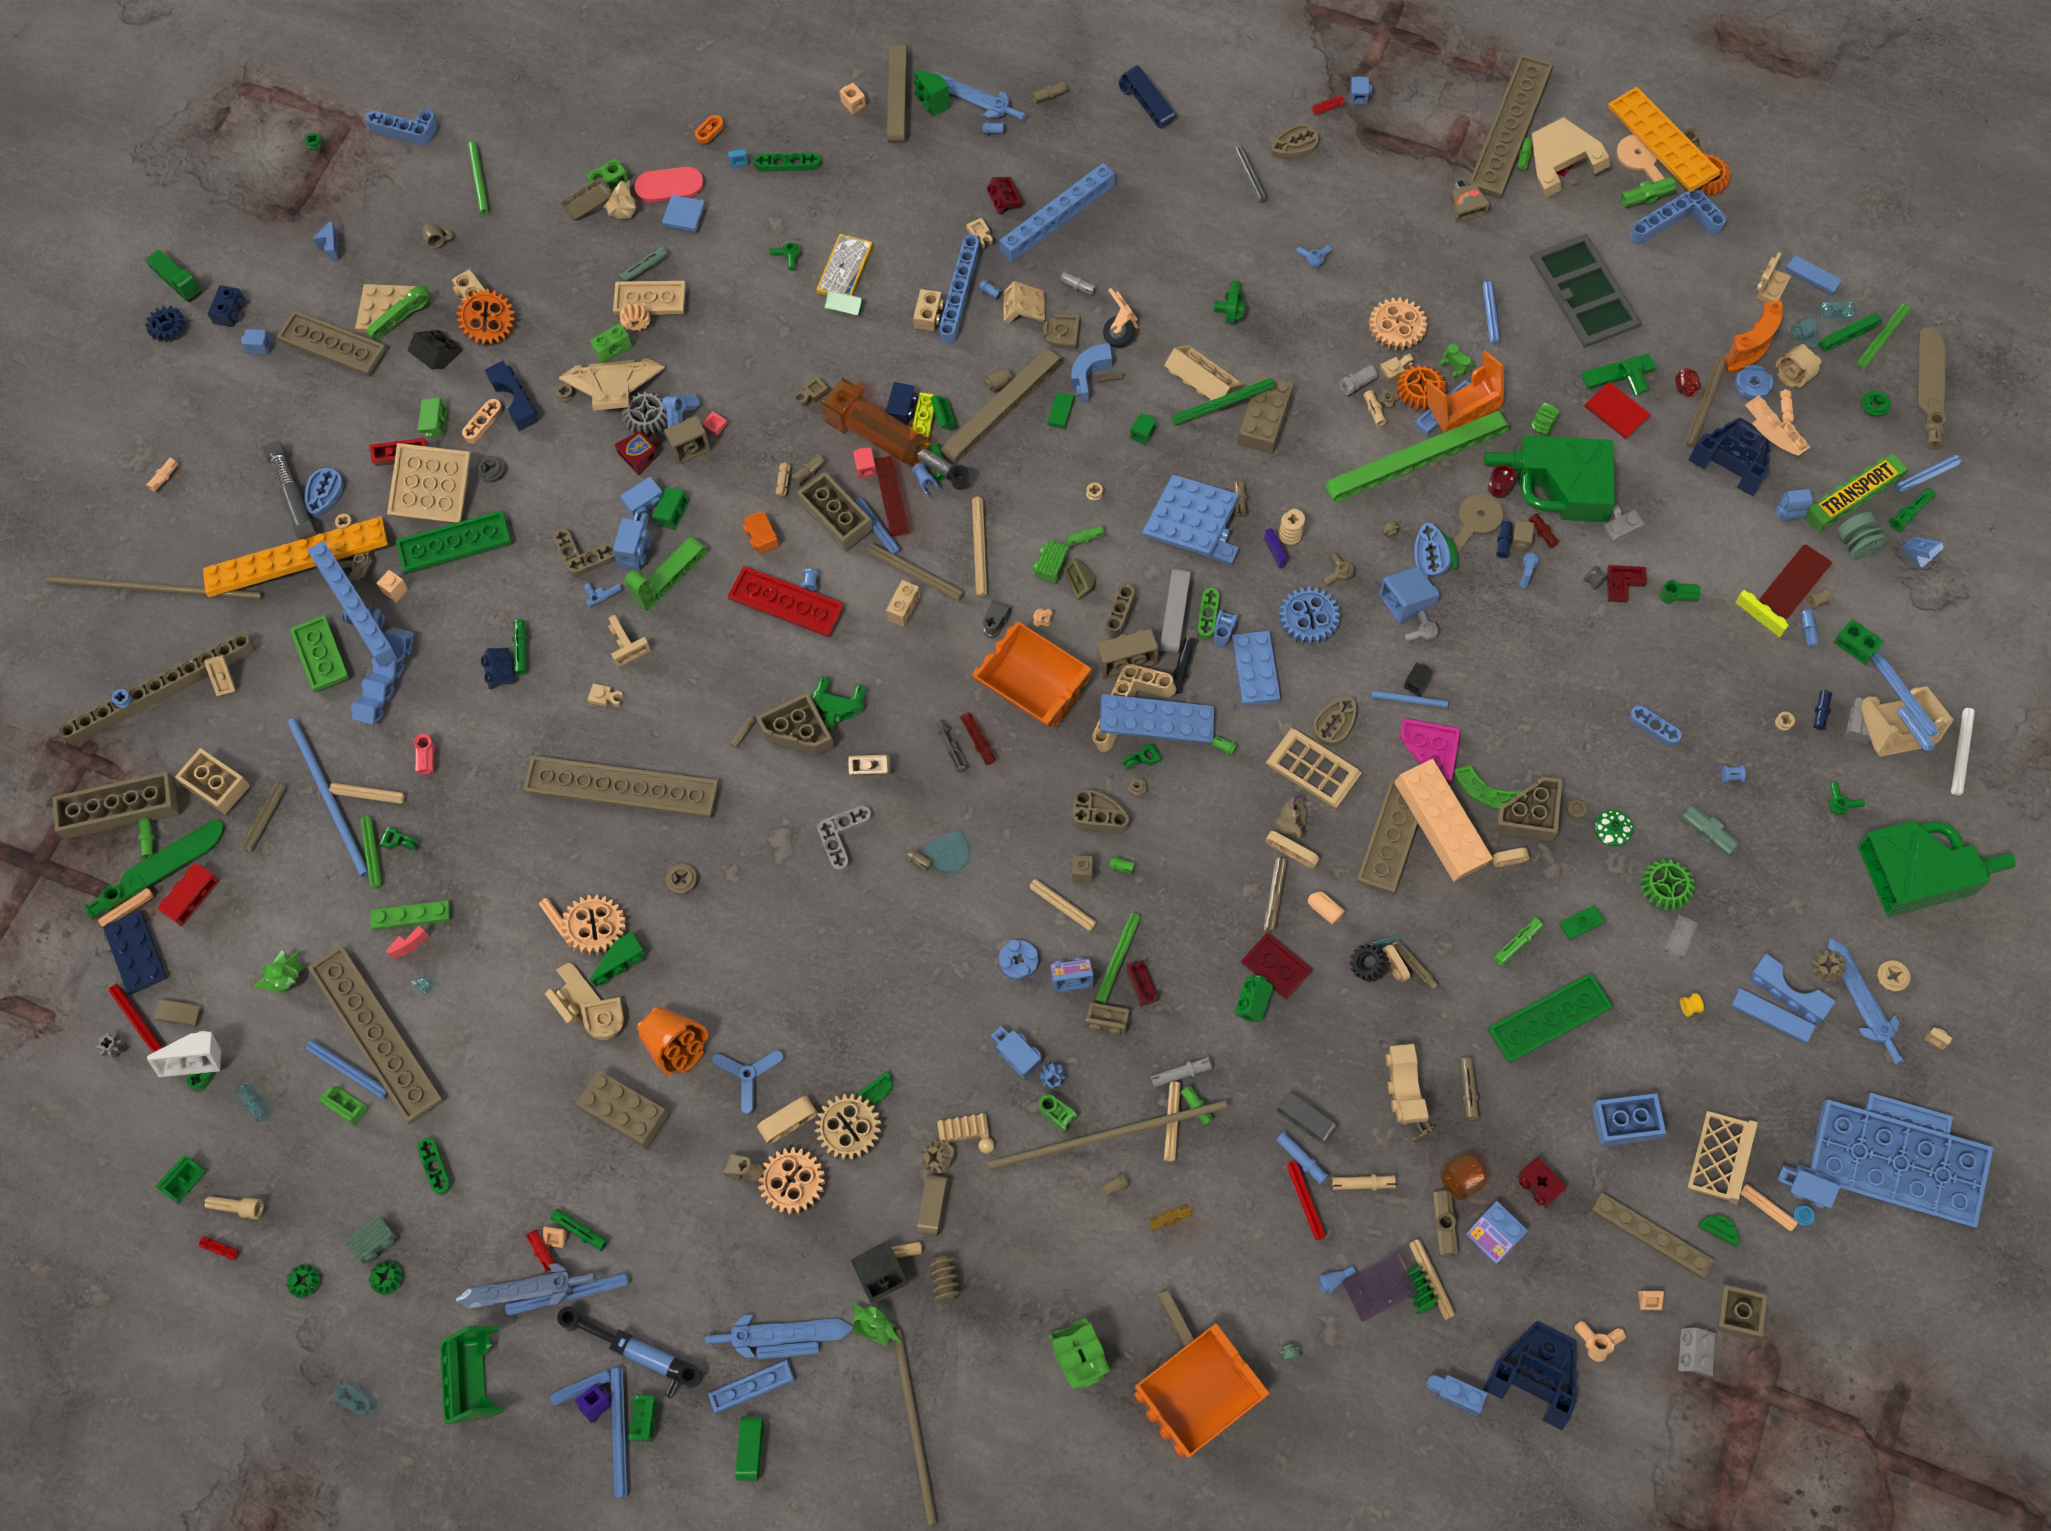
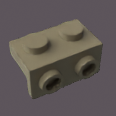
[1085,1002,1129,1036]

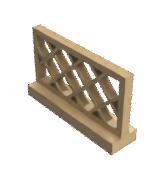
[1687,1111,1758,1205]

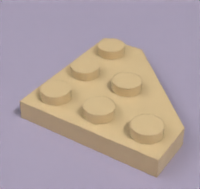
[355,284,415,333]

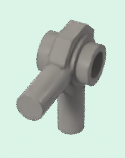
[1405,610,1439,642]

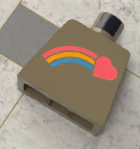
[1450,181,1489,223]

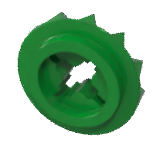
[1861,391,1891,418]
[368,1261,403,1295]
[286,1264,320,1298]

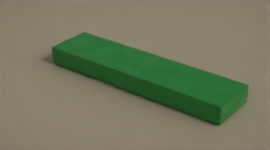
[1581,353,1656,390]

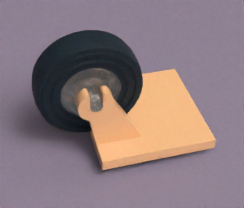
[1103,288,1139,348]

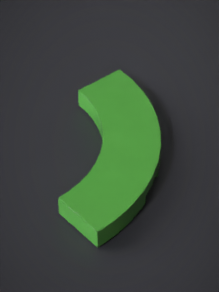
[1453,765,1521,810]

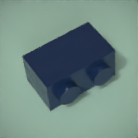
[885,382,918,425]

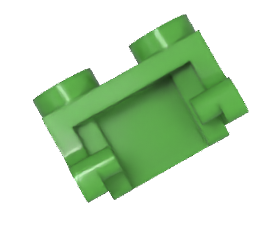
[1440,344,1476,379]

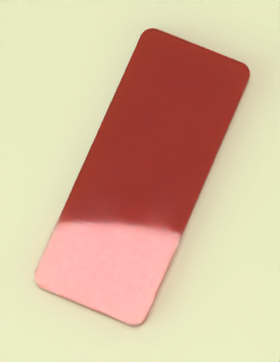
[1759,545,1832,619]

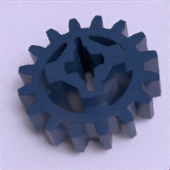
[145,306,186,342]

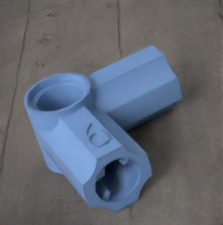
[662,394,700,427]

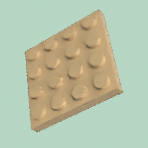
[387,443,471,523]

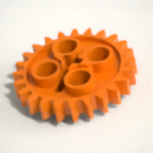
[456,288,515,346]

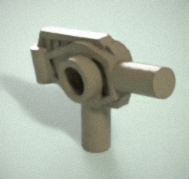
[339,550,372,581]

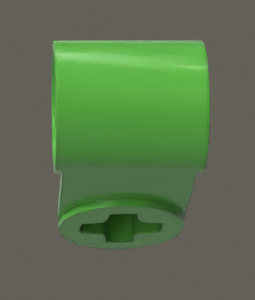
[1039,1094,1077,1132]

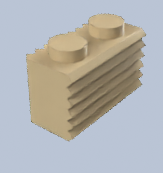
[849,755,891,776]

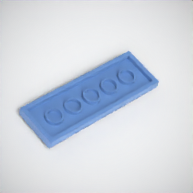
[1099,694,1214,745]

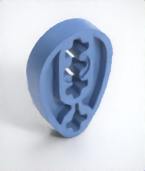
[305,468,344,518]
[1414,523,1452,577]

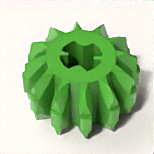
[1532,403,1559,435]

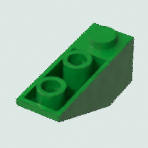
[590,932,646,987]

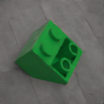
[913,70,950,116]

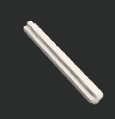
[1951,708,1975,796]

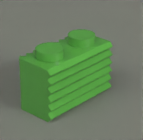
[1033,539,1069,584]

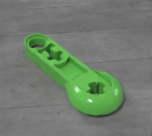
[367,285,430,341]

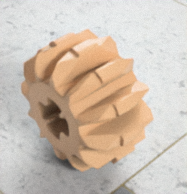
[620,303,650,332]

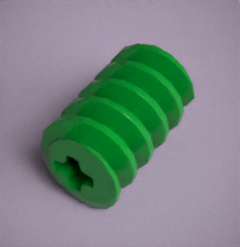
[1400,1266,1439,1315]

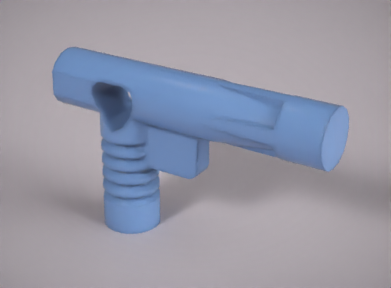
[584,583,622,607]

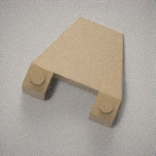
[1532,117,1610,198]

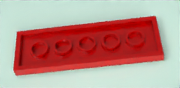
[728,566,844,637]

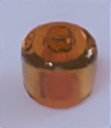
[1440,1154,1487,1200]

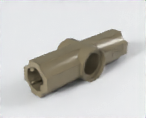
[1432,1191,1458,1257]

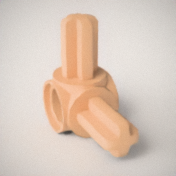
[1574,1321,1626,1362]

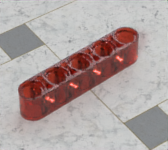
[874,456,909,537]

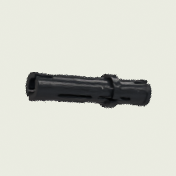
[1173,638,1196,694]

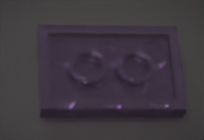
[1343,1254,1418,1321]

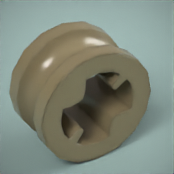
[556,384,574,402]

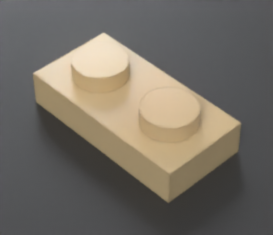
[204,655,236,696]

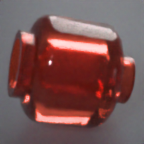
[1675,368,1701,397]

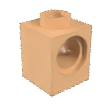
[839,83,866,115]

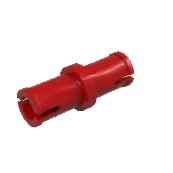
[525,1229,556,1272]

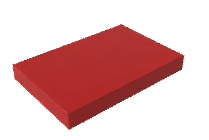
[1584,382,1651,440]

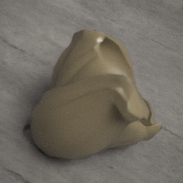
[1275,796,1307,838]

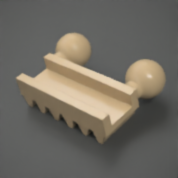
[937,1113,995,1158]

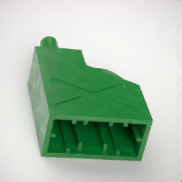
[1484,435,1615,522]
[1857,820,2016,918]

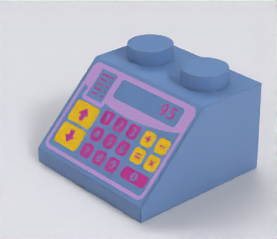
[1050,958,1093,993]
[1465,1201,1528,1265]

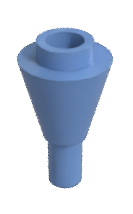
[1318,1266,1356,1294]

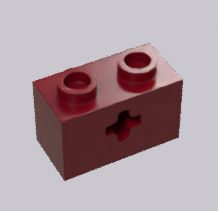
[1517,1157,1567,1208]

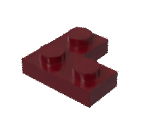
[1607,565,1646,603]

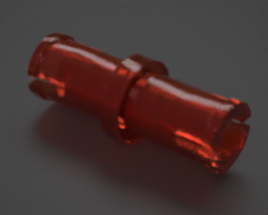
[1528,513,1559,549]

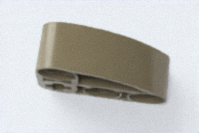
[1073,789,1129,834]

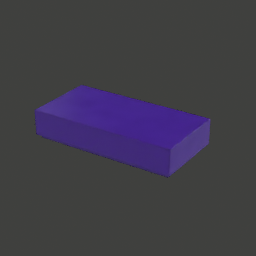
[1264,528,1287,569]

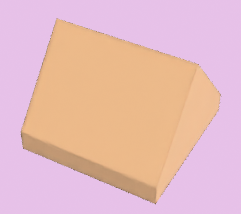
[543,1227,568,1248]
[1639,1291,1664,1310]

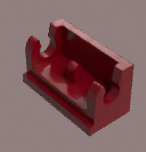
[1126,960,1159,1007]

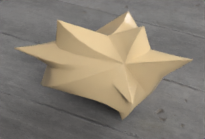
[603,180,636,220]

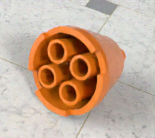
[637,1006,709,1076]

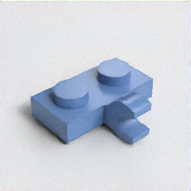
[1197,528,1239,566]

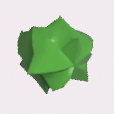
[253,950,306,993]
[852,1302,902,1346]

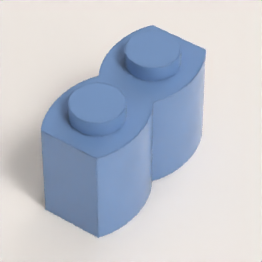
[1776,489,1813,521]

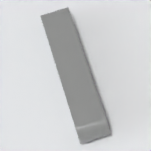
[1160,569,1191,654]

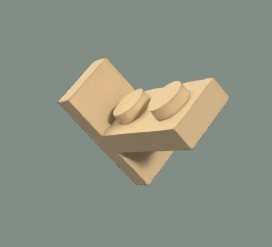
[608,615,651,668]

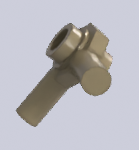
[1323,553,1355,586]

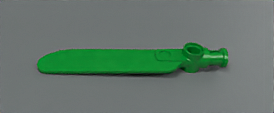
[83,820,224,920]

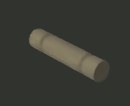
[730,717,755,748]

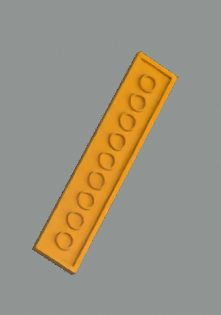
[203,516,388,598]

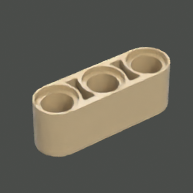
[757,1096,818,1144]

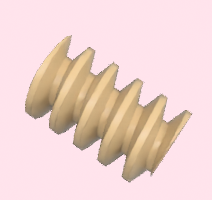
[1279,509,1305,545]

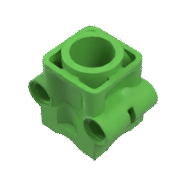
[1047,1318,1110,1389]

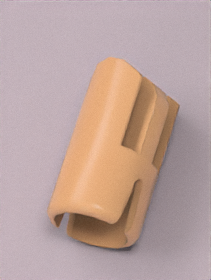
[1308,891,1345,925]

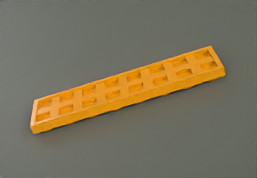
[1608,87,1720,192]

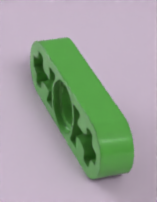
[1197,588,1219,640]

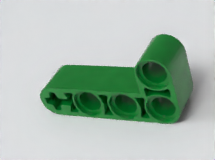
[145,249,201,302]

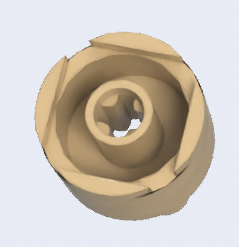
[1776,344,1821,388]

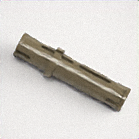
[1460,1058,1479,1120]

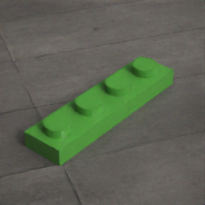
[370,900,451,931]

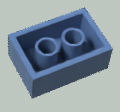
[1591,1093,1666,1147]

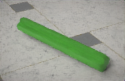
[361,816,382,888]

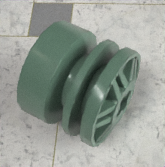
[1837,511,1889,560]

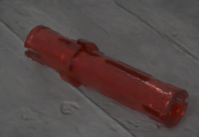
[960,712,996,765]

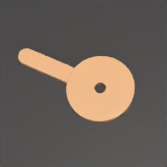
[1616,135,1669,195]

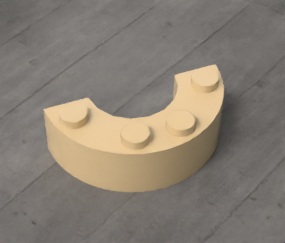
[1386,1044,1429,1124]

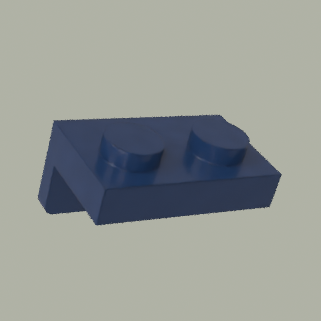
[481,648,516,689]

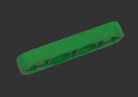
[754,153,821,172]
[1818,313,1882,352]

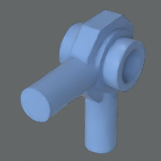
[1296,245,1332,267]

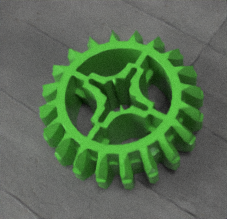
[1640,858,1695,912]

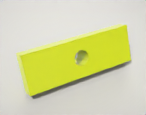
[910,393,935,444]
[1735,590,1789,638]

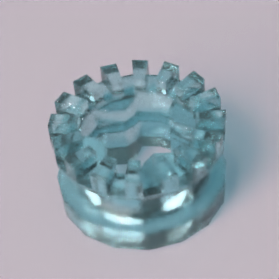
[411,975,431,994]

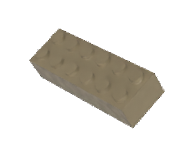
[52,772,179,840]

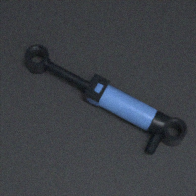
[557,1306,702,1398]

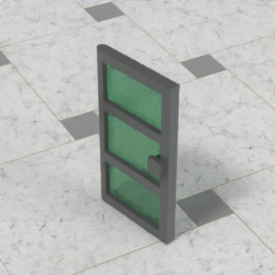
[1530,234,1642,348]

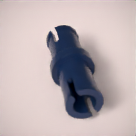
[1496,521,1513,558]
[1813,690,1832,730]

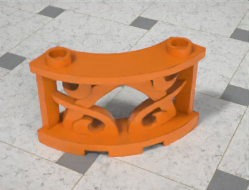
[1725,301,1783,374]

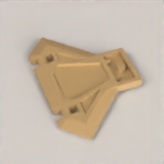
[559,358,665,411]

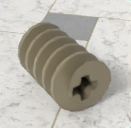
[929,1256,960,1303]

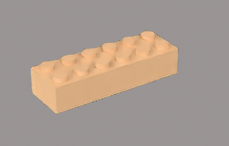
[1394,759,1493,882]

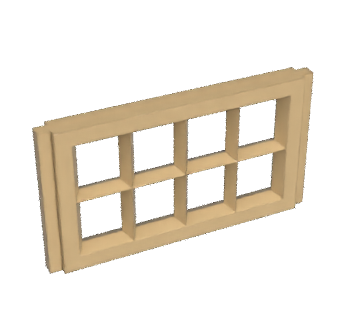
[1266,728,1362,809]

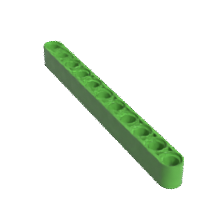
[1325,411,1510,502]

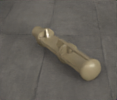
[1392,940,1439,990]

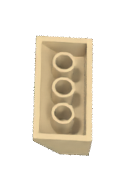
[1164,345,1245,401]

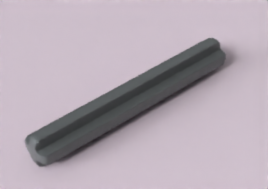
[1234,145,1267,203]

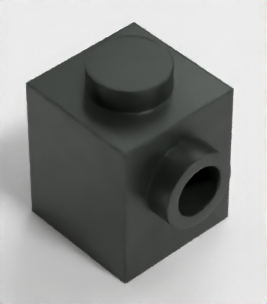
[1404,662,1433,697]

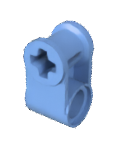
[1213,609,1238,647]

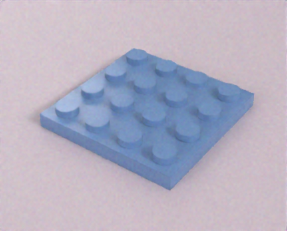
[1142,475,1240,557]

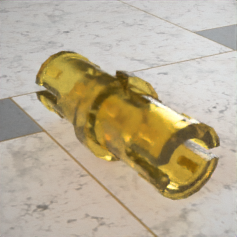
[1148,1204,1192,1232]

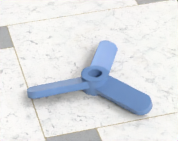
[712,1051,783,1115]

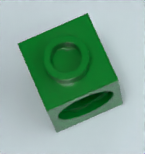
[1130,413,1157,446]

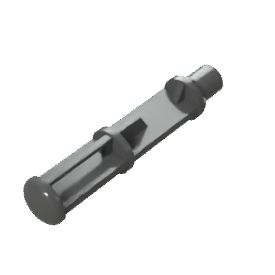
[936,720,967,773]

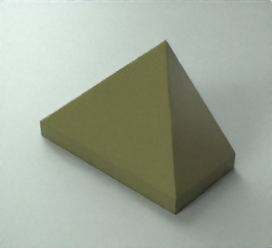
[1063,558,1096,600]

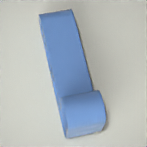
[365,109,438,146]

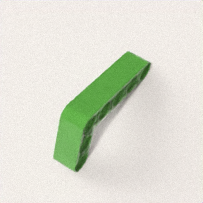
[625,536,707,611]

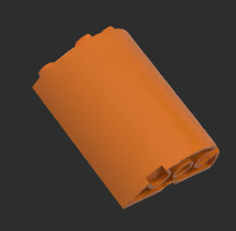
[972,621,1092,729]
[1133,1323,1270,1458]

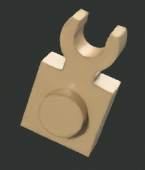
[966,218,993,249]
[587,683,624,707]

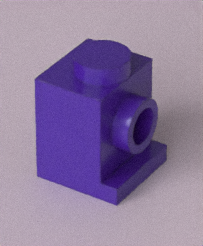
[574,1384,611,1424]

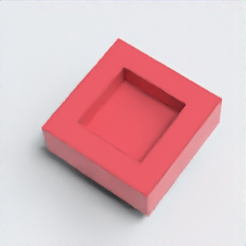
[702,411,728,436]

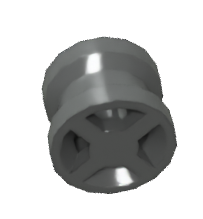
[1583,566,1608,590]

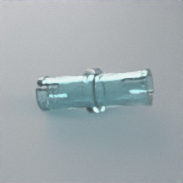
[235,1084,267,1122]

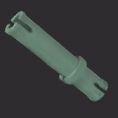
[619,246,668,282]

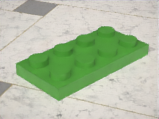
[290,615,349,693]

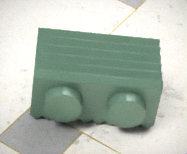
[345,1215,397,1264]

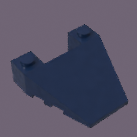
[1688,418,1772,496]
[1483,1321,1577,1430]

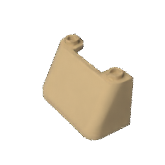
[1860,686,1954,757]

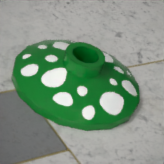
[1594,810,1633,846]

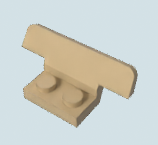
[545,963,601,1025]

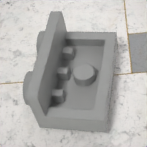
[1678,1328,1716,1377]

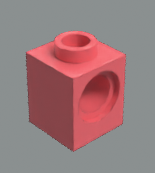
[853,447,877,479]

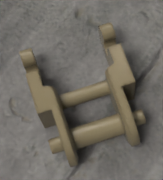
[1403,1121,1435,1142]

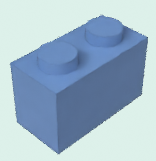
[620,477,663,518]

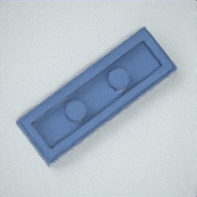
[1785,255,1842,296]

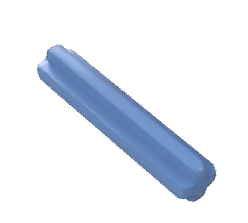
[1897,706,1935,752]
[756,1342,819,1359]
[550,1370,611,1405]

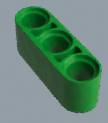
[735,1416,764,1481]

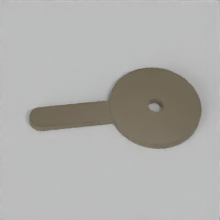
[1453,494,1503,555]

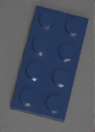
[103,910,167,995]

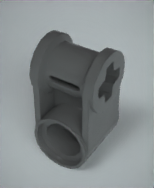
[983,600,1011,638]

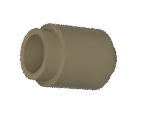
[984,369,1012,392]

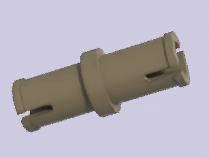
[1032,82,1067,103]
[791,454,825,486]
[1233,480,1247,517]

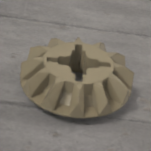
[665,864,697,894]
[1812,949,1846,982]
[921,1140,951,1173]

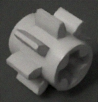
[96,1033,124,1059]

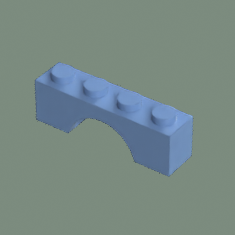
[1748,954,1836,1026]

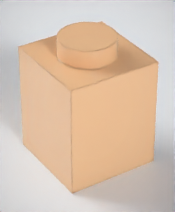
[377,570,409,603]

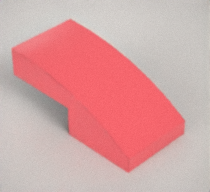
[386,926,429,959]

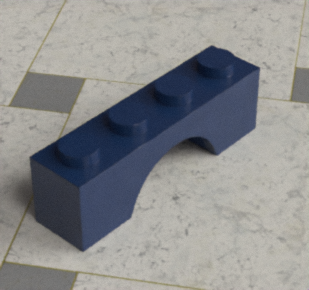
[485,360,538,431]

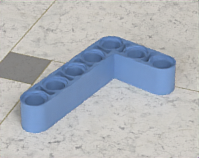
[1629,189,1726,245]

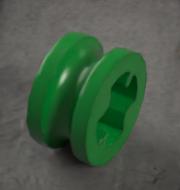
[305,133,322,150]

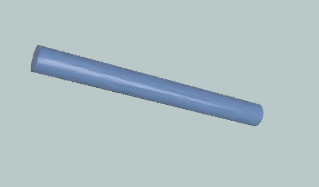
[1371,690,1448,708]

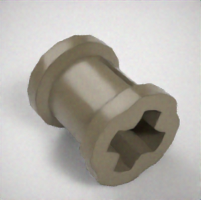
[1807,588,1833,609]

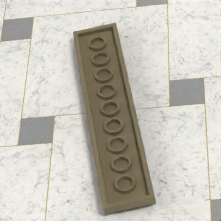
[1468,54,1553,198]
[523,756,719,818]
[307,945,443,1124]

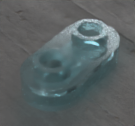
[1818,302,1856,319]

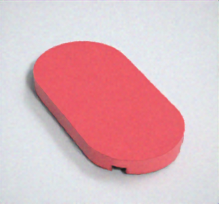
[635,167,704,203]

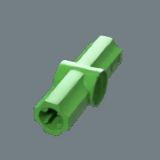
[1621,177,1676,207]

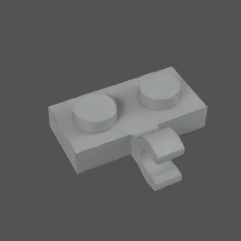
[1602,504,1645,543]

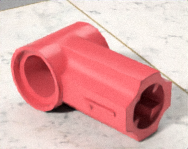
[414,734,435,775]

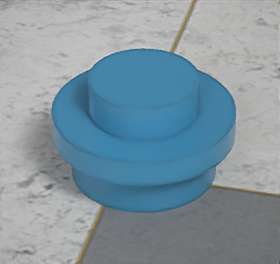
[1793,1205,1815,1226]

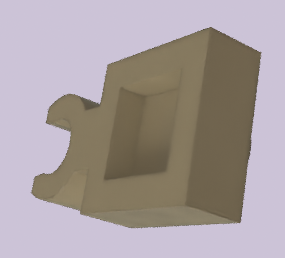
[795,377,828,406]

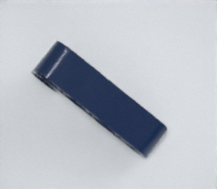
[1119,65,1175,128]

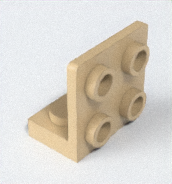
[1756,252,1791,302]
[1004,281,1045,323]

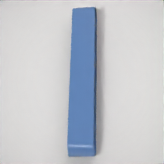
[939,234,979,344]

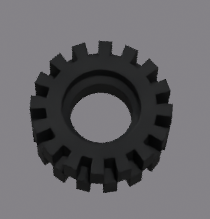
[1349,944,1389,982]

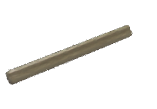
[1685,357,1726,447]
[867,543,963,600]

